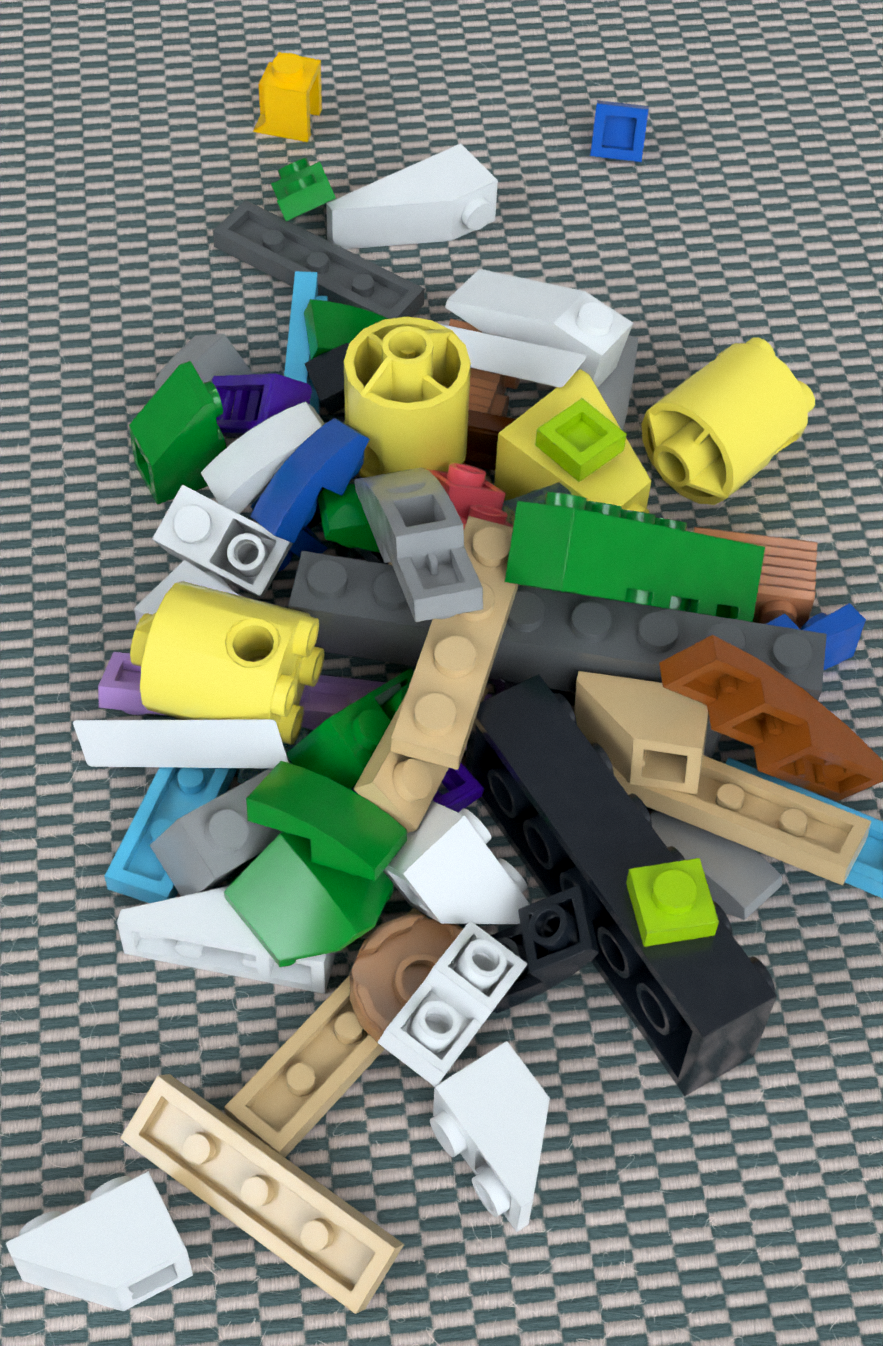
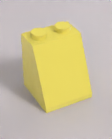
[494,369,651,513]

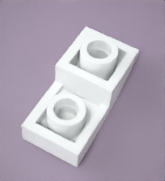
[201,402,325,514]
[377,921,527,1087]

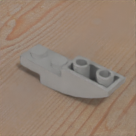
[355,467,483,622]

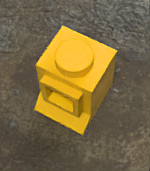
[253,52,322,142]

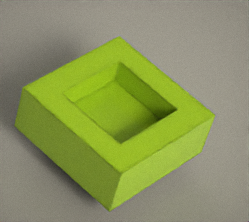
[535,398,626,482]
[626,858,719,947]

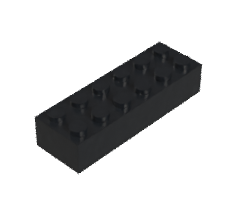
[466,674,777,1096]

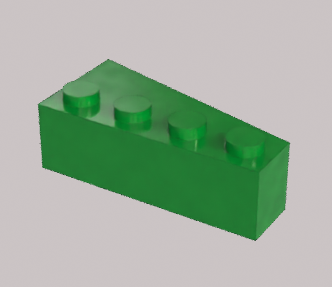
[504,492,765,622]

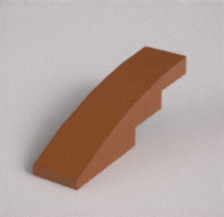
[659,635,883,801]

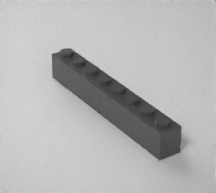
[288,551,827,701]

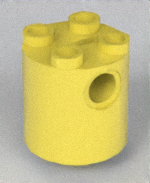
[344,316,471,478]
[641,337,815,505]
[130,581,324,745]

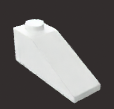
[326,143,498,249]
[445,269,633,388]
[117,886,336,994]

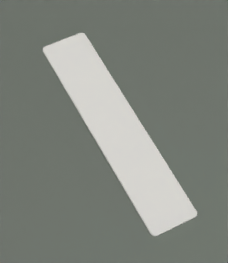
[440,324,587,388]
[73,719,289,769]

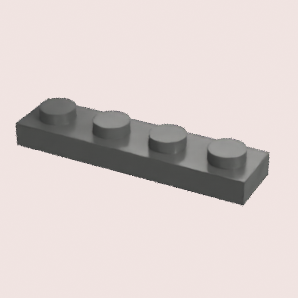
[213,200,425,319]

